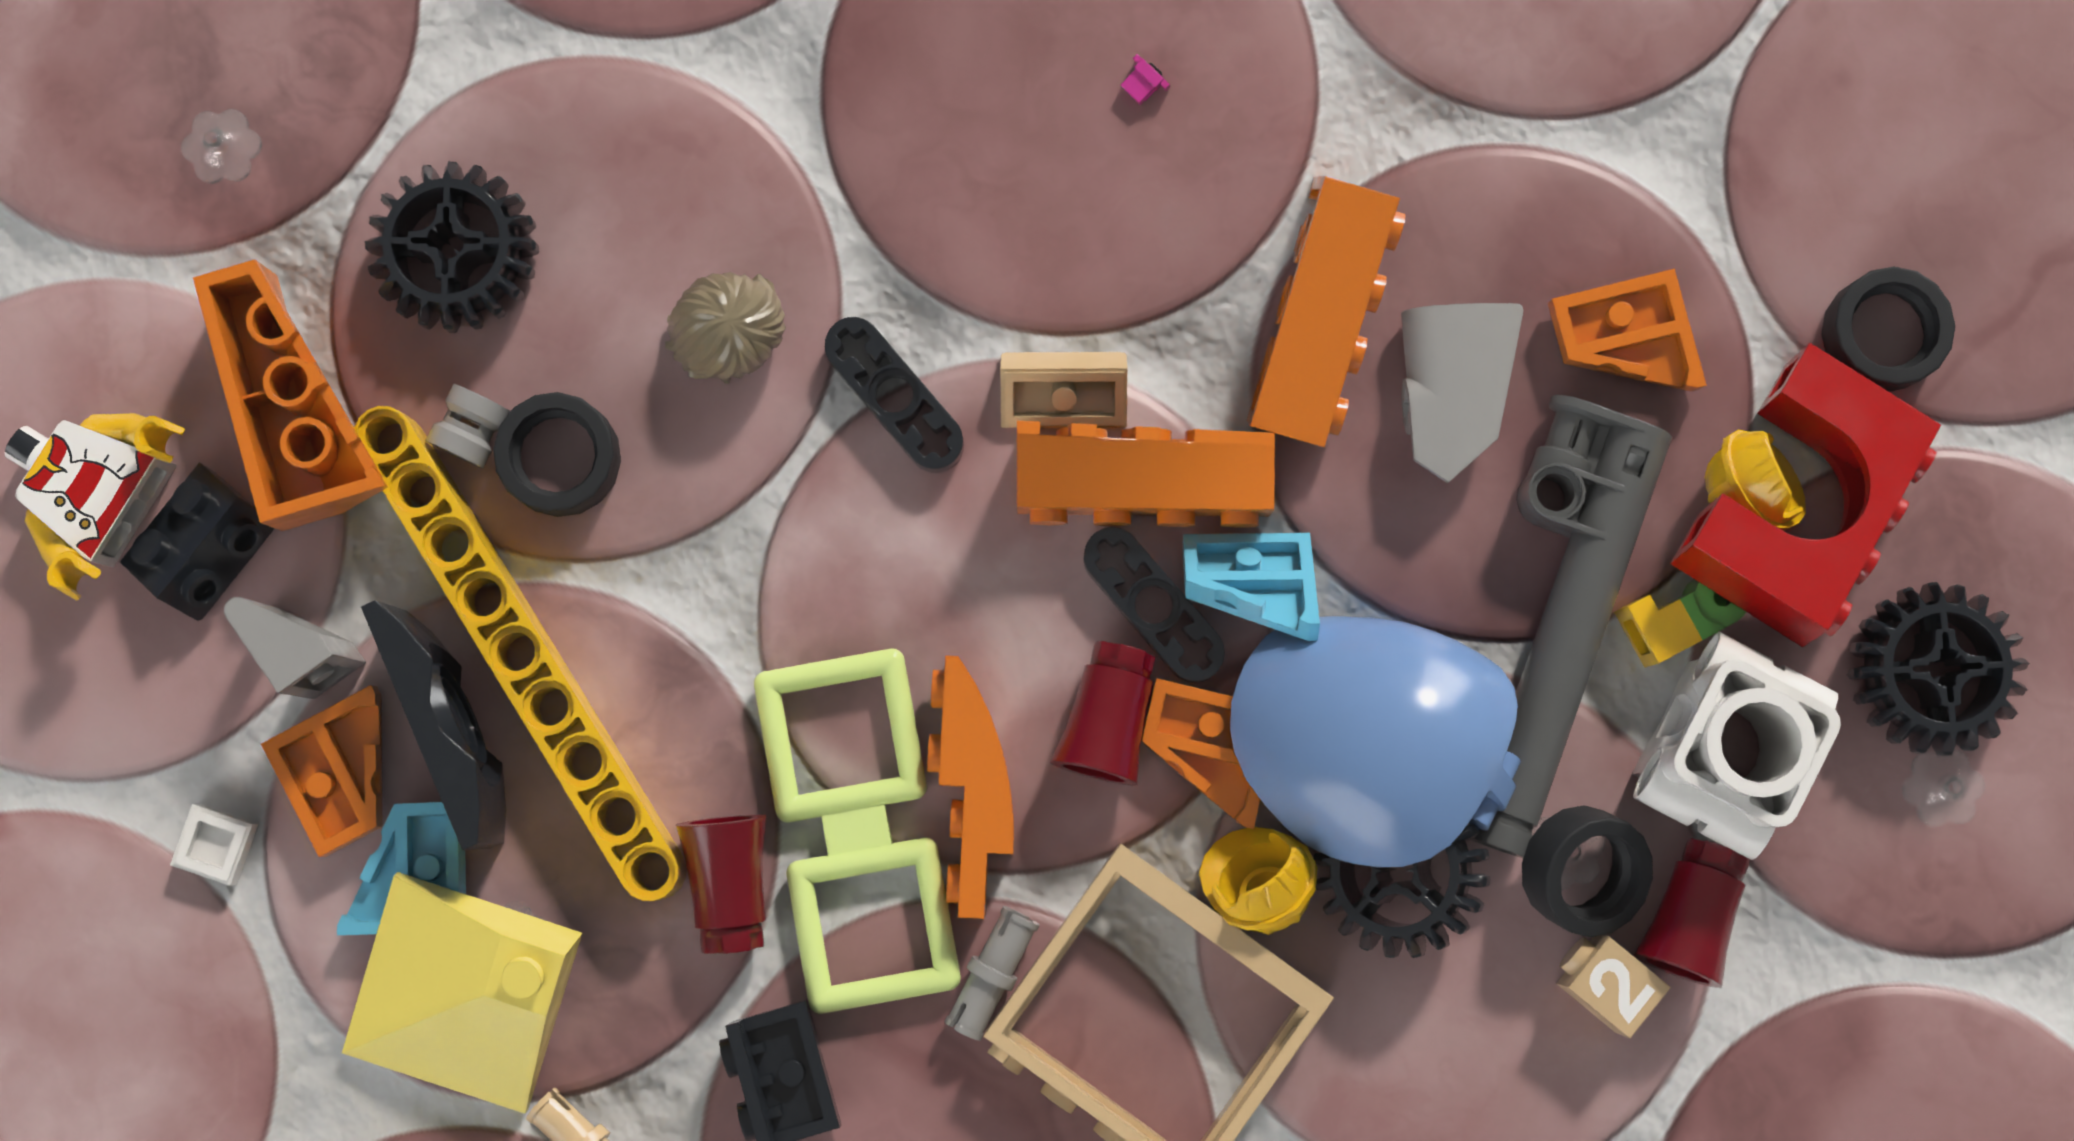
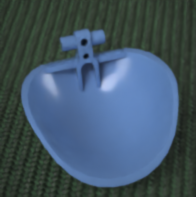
[1230,616,1521,867]

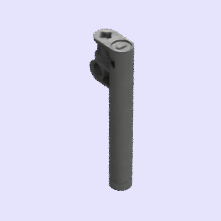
[1471,395,1673,858]

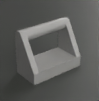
[224,597,366,699]

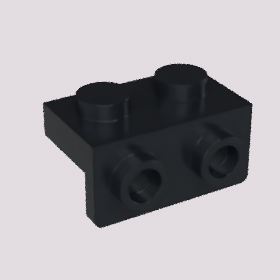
[120,462,275,621]
[719,1000,842,1141]

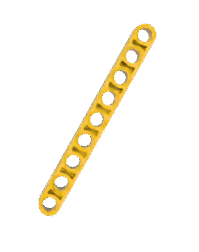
[354,406,687,901]

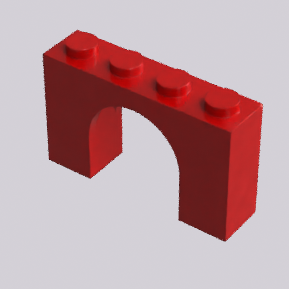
[1670,343,1941,647]

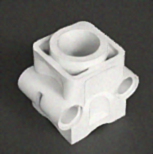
[1632,632,1841,860]

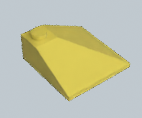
[342,872,582,1114]

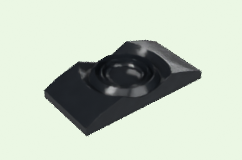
[361,600,507,850]

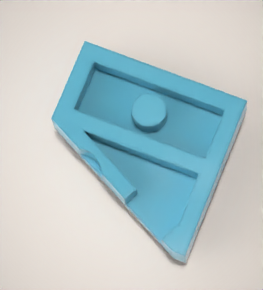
[1182,533,1320,641]
[337,802,466,936]

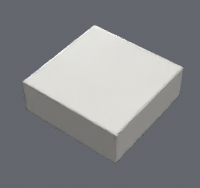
[170,804,258,886]

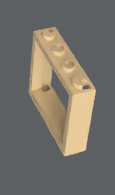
[983,843,1334,1141]

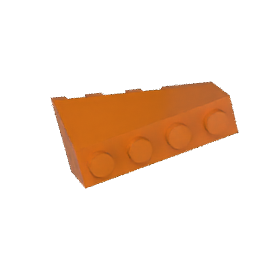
[1246,176,1405,447]
[193,259,388,531]
[1017,420,1275,528]

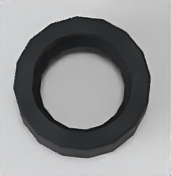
[1821,266,1956,392]
[493,392,621,517]
[1522,805,1653,937]

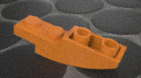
[927,655,1014,919]

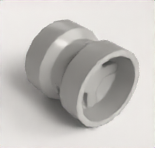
[425,384,511,469]

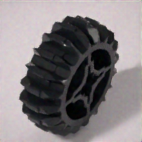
[365,161,539,333]
[1847,582,2030,756]
[1313,824,1490,958]

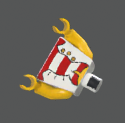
[5,413,185,601]

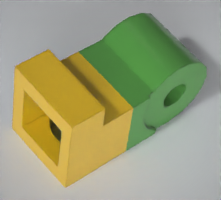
[1614,579,1746,668]

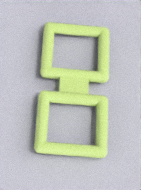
[754,648,961,1014]

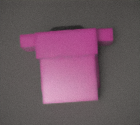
[1120,54,1171,105]

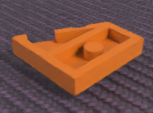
[1547,268,1707,392]
[1141,678,1261,829]
[261,685,383,857]

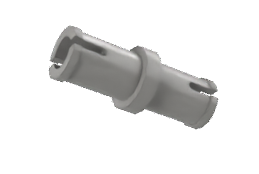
[944,906,1040,1041]

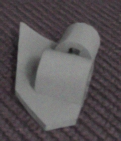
[1401,303,1524,483]

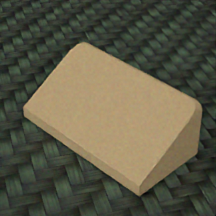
[1000,352,1128,428]

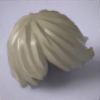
[665,272,786,384]

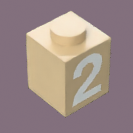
[1556,935,1671,1038]

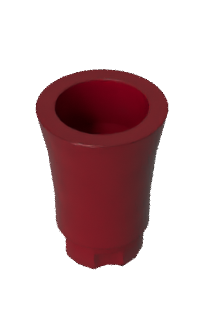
[1050,641,1155,786]
[676,815,766,954]
[1633,838,1750,988]

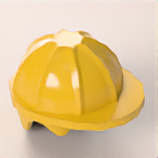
[1705,429,1806,531]
[1199,827,1318,935]

